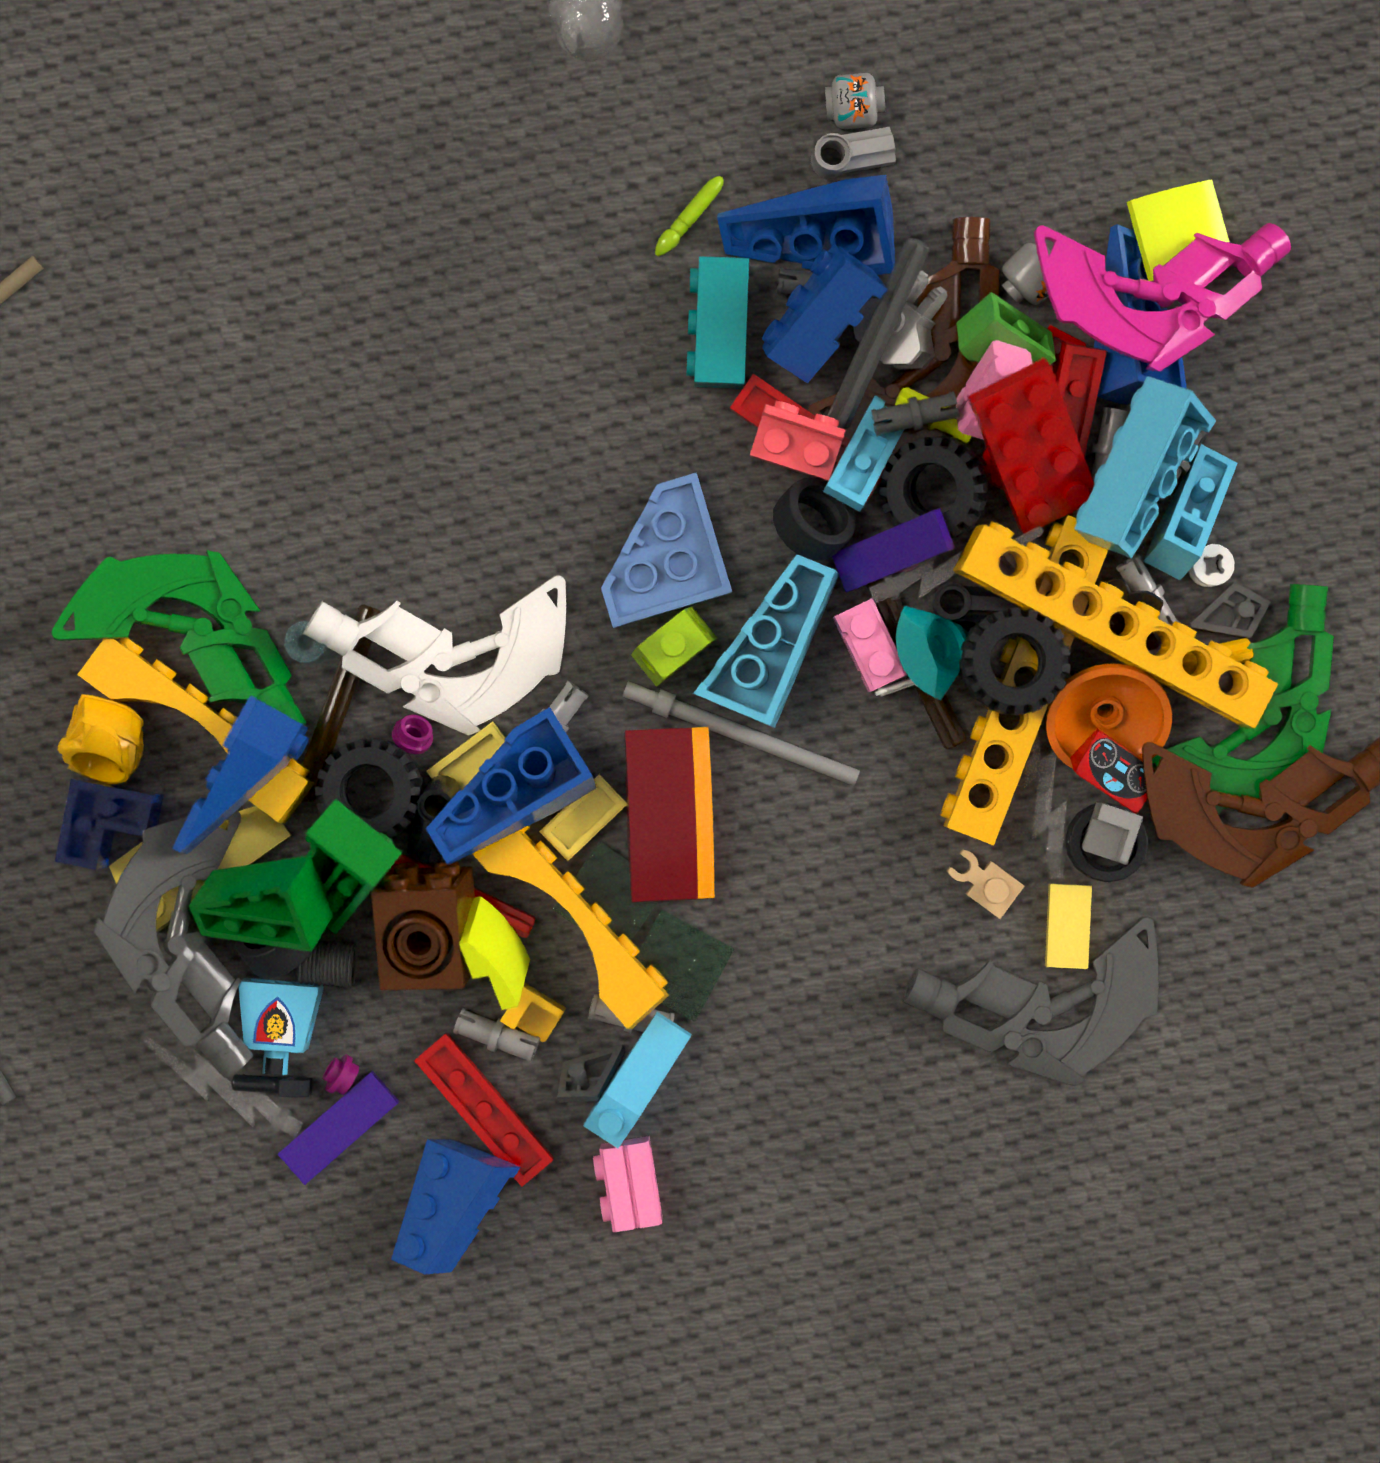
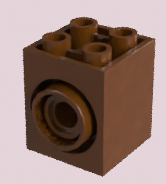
[371,862,475,990]

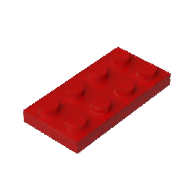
[967,358,1095,536]

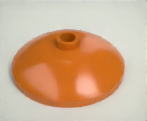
[1045,663,1172,769]

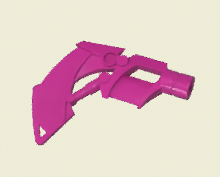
[1034,223,1291,372]

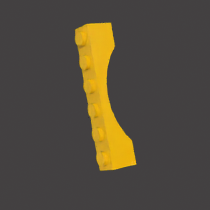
[77,638,314,824]
[472,826,669,1029]

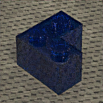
[55,778,164,870]

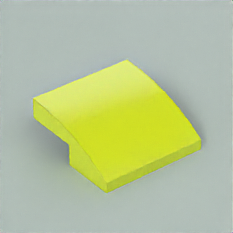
[1127,179,1230,281]
[459,896,530,1010]

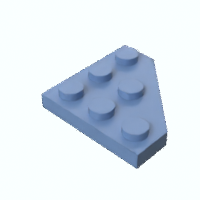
[601,472,732,629]

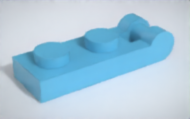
[823,395,904,512]

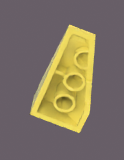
[109,806,292,933]

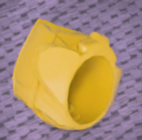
[58,694,144,784]

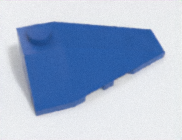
[717,175,895,275]
[173,695,309,854]

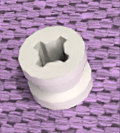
[1188,544,1235,587]

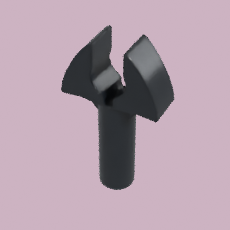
[231,1074,313,1097]

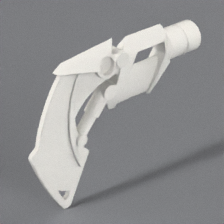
[303,575,566,736]

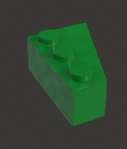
[306,799,402,934]
[189,855,333,952]

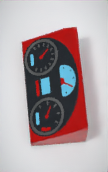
[1070,728,1155,814]

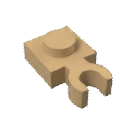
[947,850,1024,919]

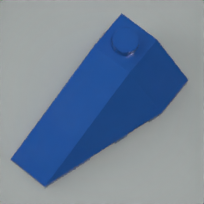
[1094,224,1187,405]
[426,707,597,865]

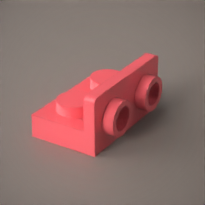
[750,401,846,482]

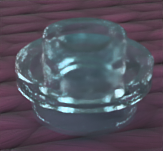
[284,621,326,663]

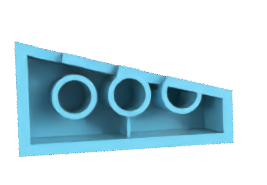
[1074,376,1216,558]
[693,555,839,728]

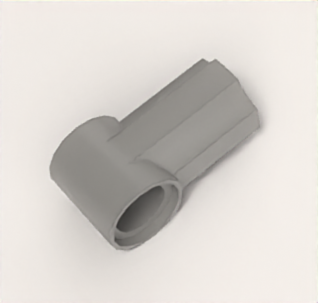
[811,127,896,179]

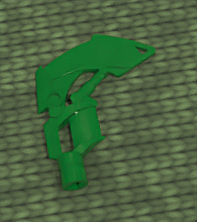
[52,550,307,726]
[1152,584,1334,815]

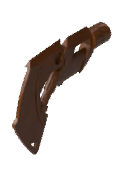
[808,217,999,458]
[1142,737,1380,888]

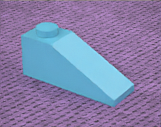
[1143,444,1237,580]
[583,1012,692,1148]

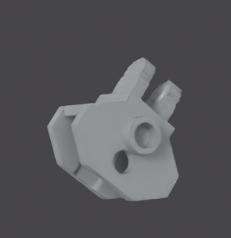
[853,270,948,369]

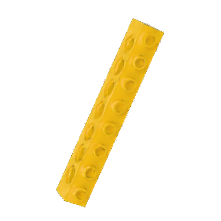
[940,515,1108,846]
[953,522,1278,729]

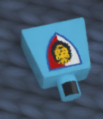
[238,978,324,1075]

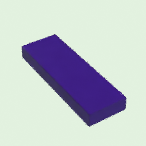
[832,509,955,593]
[278,1071,399,1185]

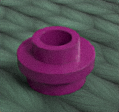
[392,715,433,754]
[322,1054,359,1095]

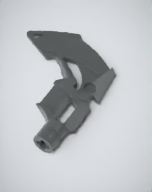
[94,811,253,1078]
[902,917,1159,1086]

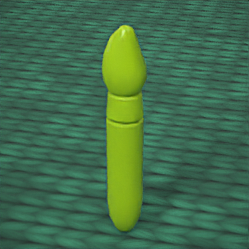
[655,176,724,256]

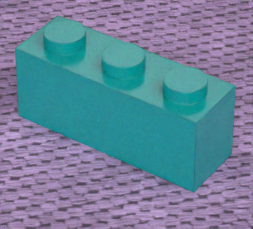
[686,256,749,389]

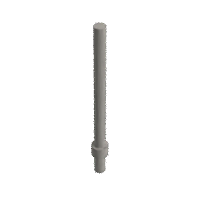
[622,681,860,786]

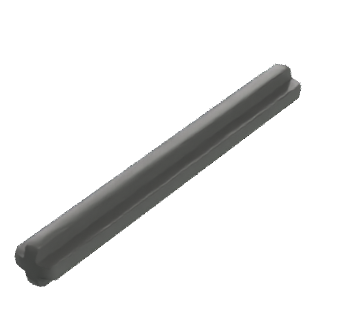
[827,239,929,429]

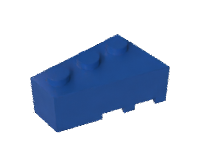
[762,243,888,383]
[391,1139,521,1274]

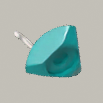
[875,606,968,700]

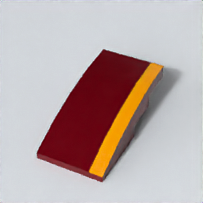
[624,727,715,903]

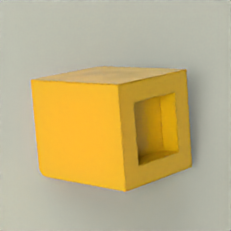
[500,982,566,1042]

